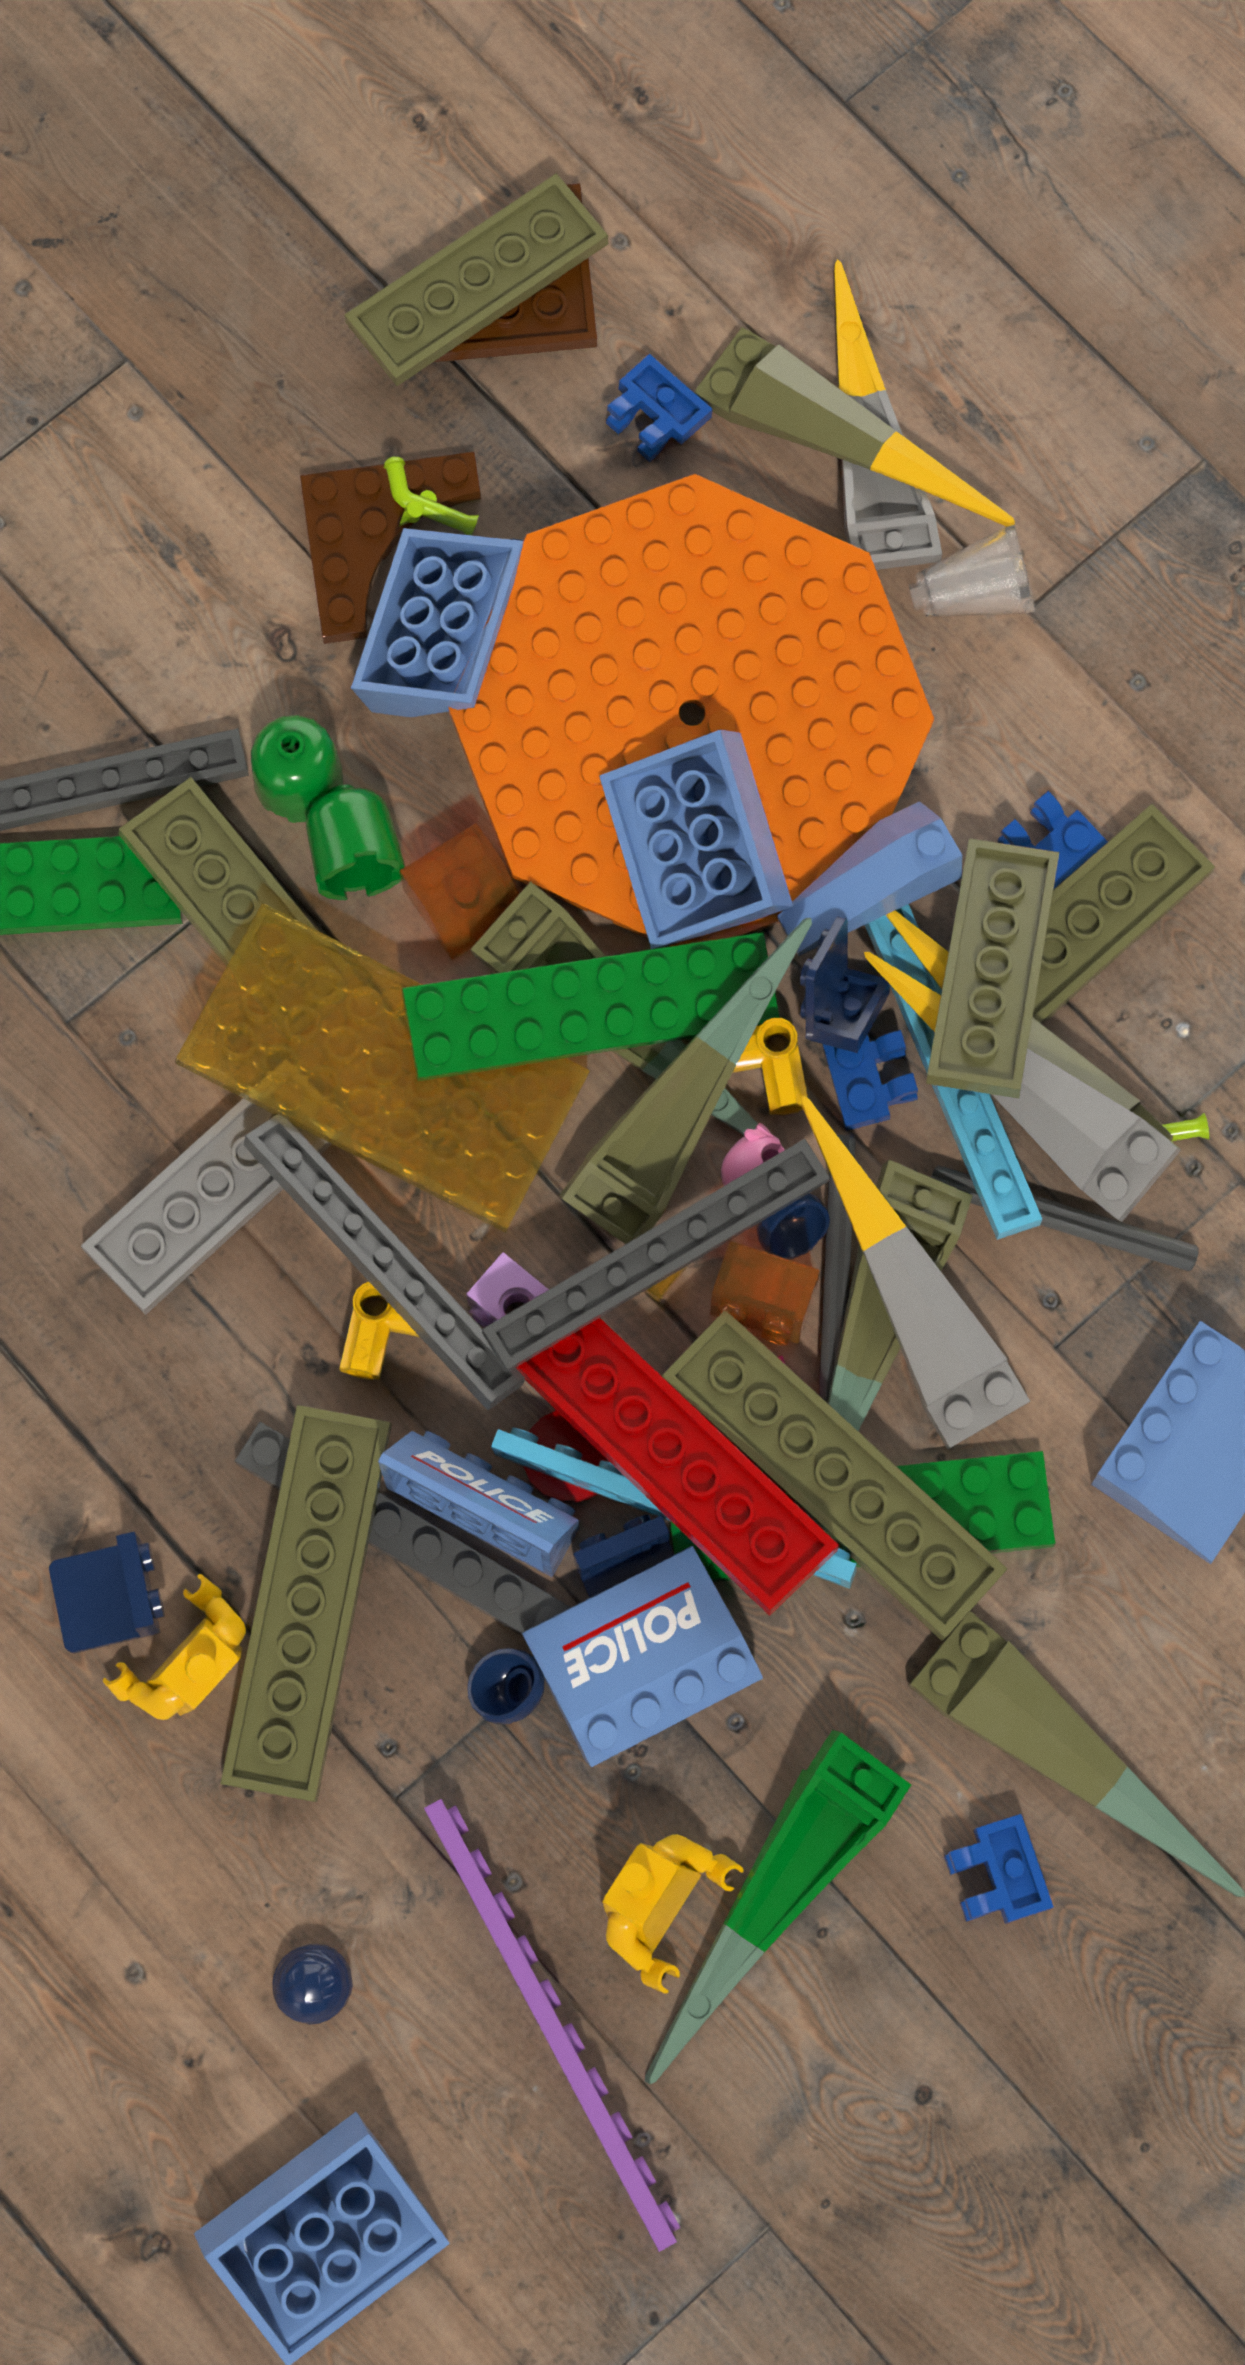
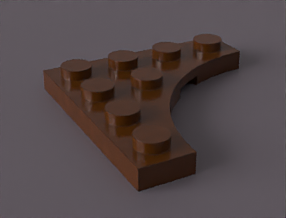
[434,183,597,362]
[300,452,481,644]

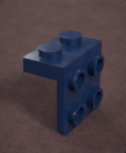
[800,916,890,1053]
[573,1514,674,1598]
[49,1531,165,1653]

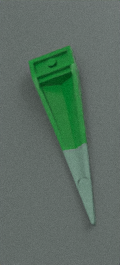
[645,1729,912,2084]

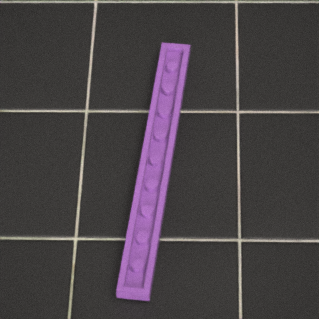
[424,1799,680,2252]

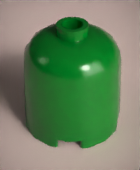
[250,715,343,823]
[306,784,405,900]

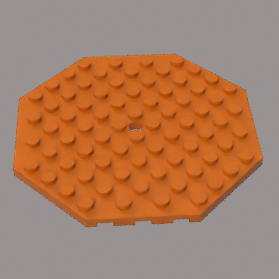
[448,474,934,947]

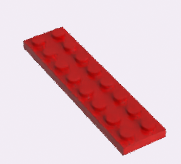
[516,1318,839,1616]

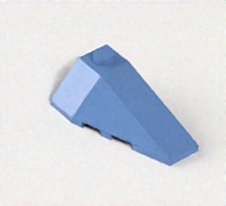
[778,801,962,956]

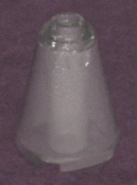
[909,525,1036,617]

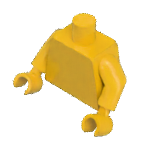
[103,1574,246,1720]
[603,1834,744,1993]

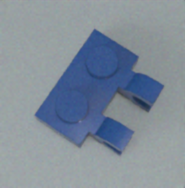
[606,354,713,462]
[997,791,1108,890]
[822,1030,918,1131]
[944,1814,1054,1924]

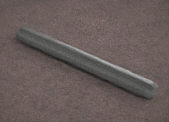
[819,1135,856,1402]
[931,1165,1199,1271]

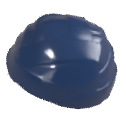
[756,1193,830,1260]
[467,1648,544,1724]
[272,1944,353,2025]

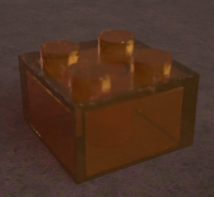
[710,1241,820,1346]

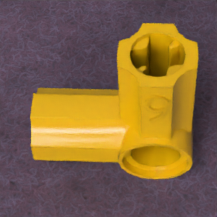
[733,1018,808,1115]
[339,1282,419,1380]

